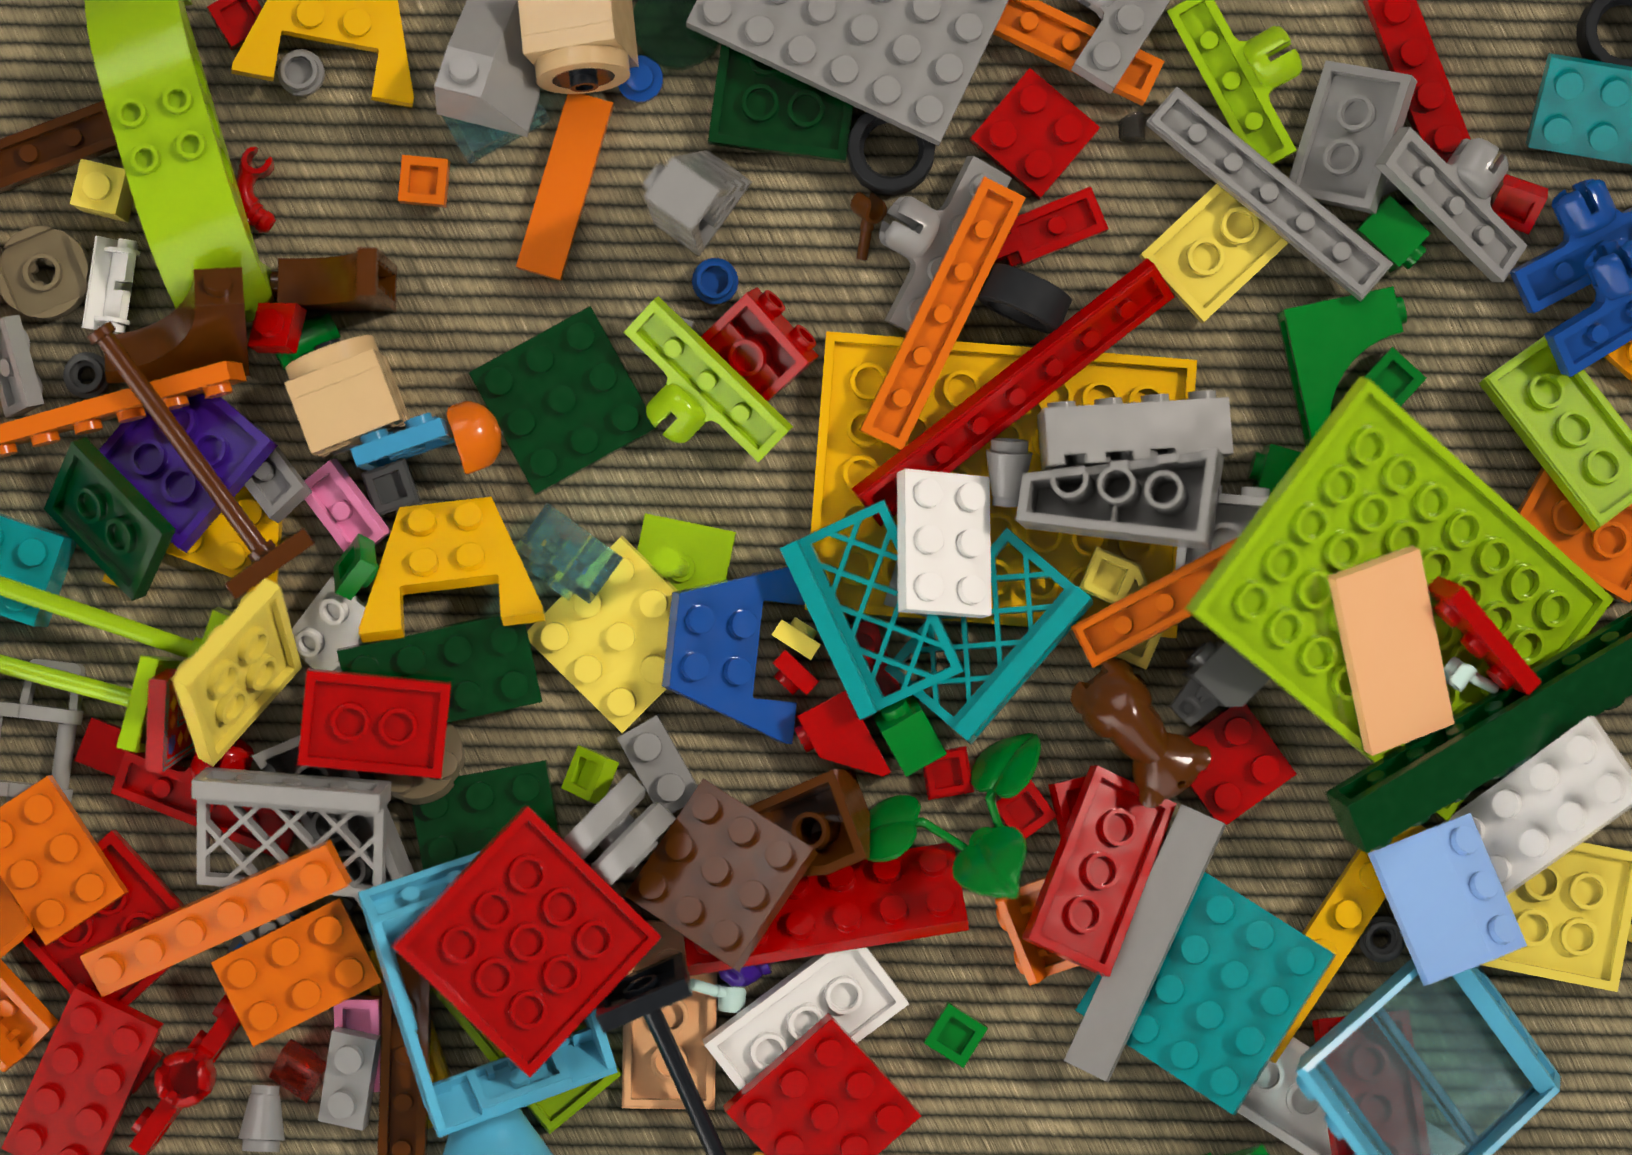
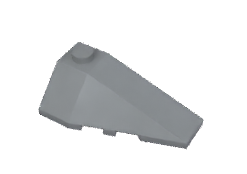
[434,0,540,137]

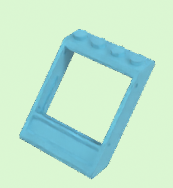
[358,851,617,1138]

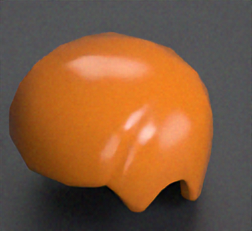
[446,401,501,474]

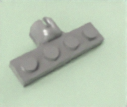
[1071,0,1171,95]
[1374,127,1528,282]
[879,156,1012,332]

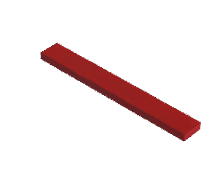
[852,258,1174,527]

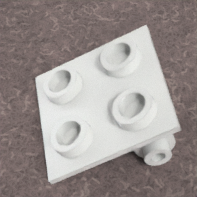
[292,576,367,672]

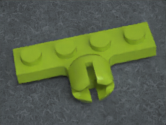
[1167,0,1303,165]
[623,296,793,463]

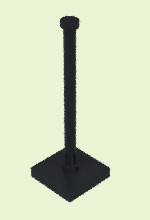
[596,952,727,1155]

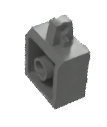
[1169,637,1270,726]

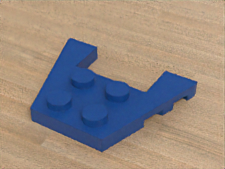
[662,566,805,744]

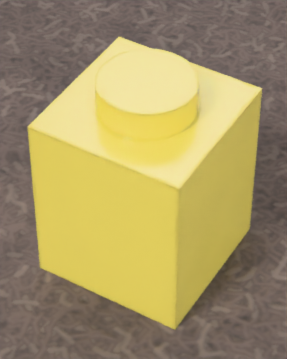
[70,159,134,223]

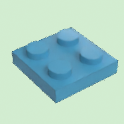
[350,413,455,471]

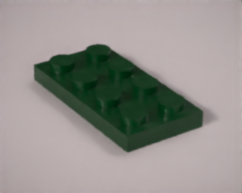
[337,614,542,723]

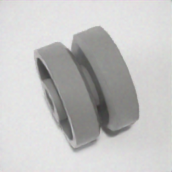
[563,773,676,886]

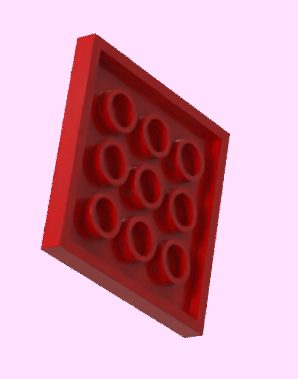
[391,805,662,1078]

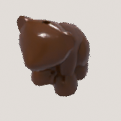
[1070,658,1212,808]

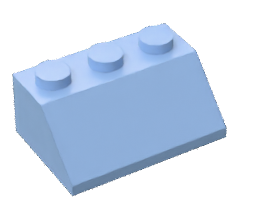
[1368,813,1527,986]

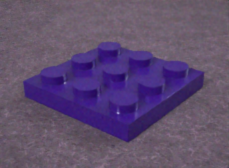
[99,393,278,553]

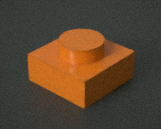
[398,155,450,208]

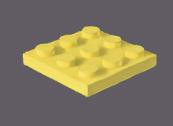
[527,536,678,733]
[172,578,302,767]
[1482,842,1632,992]

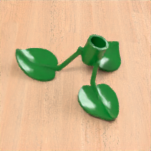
[867,733,1041,898]

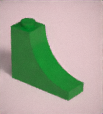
[1277,286,1407,448]

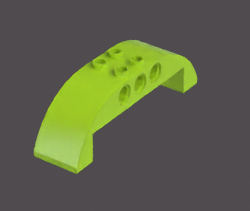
[85,0,277,323]

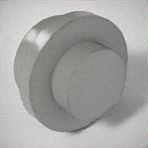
[278,49,325,97]

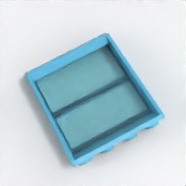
[1296,958,1561,1155]

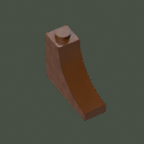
[270,247,397,312]
[105,267,250,383]

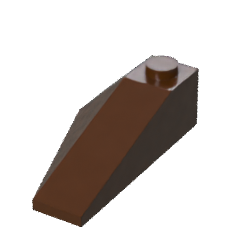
[748,769,870,876]

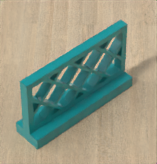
[779,499,964,720]
[884,528,1093,745]

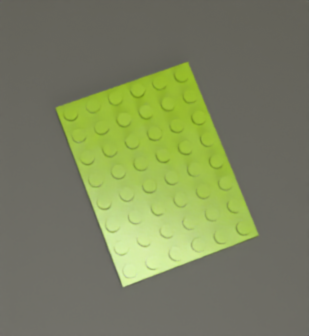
[1185,376,1614,822]

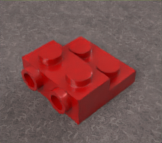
[701,287,819,402]

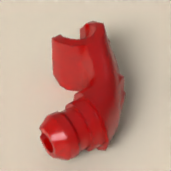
[236,147,276,233]

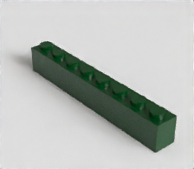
[1325,610,1632,853]

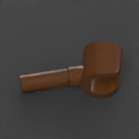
[850,192,887,260]

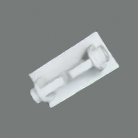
[82,236,141,334]

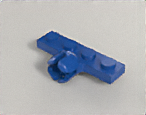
[1510,179,1632,314]
[1544,238,1632,377]

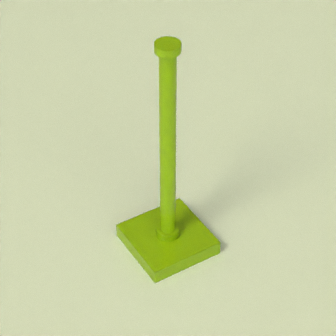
[637,513,736,591]
[0,576,233,659]
[0,654,183,752]

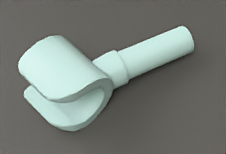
[1444,657,1499,694]
[690,978,746,1013]

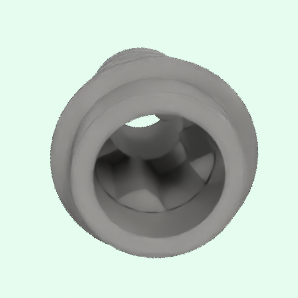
[986,438,1033,507]
[238,1085,285,1153]

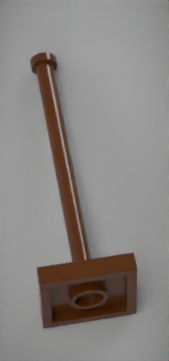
[87,321,315,599]

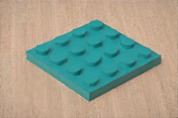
[1075,872,1336,1115]

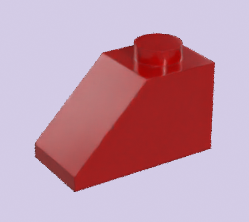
[794,690,891,777]

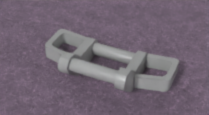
[0,659,86,803]

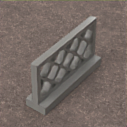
[192,767,391,897]

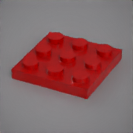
[22,829,184,1006]
[723,1013,921,1155]

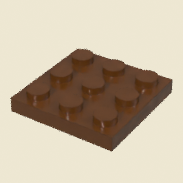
[624,778,818,972]

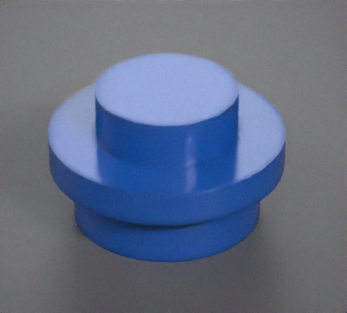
[618,55,663,103]
[692,258,738,305]

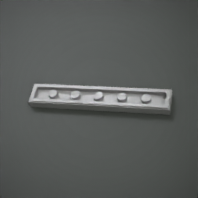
[1146,87,1393,302]
[1064,804,1226,1082]

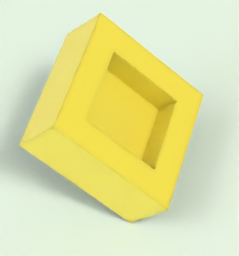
[772,617,821,660]

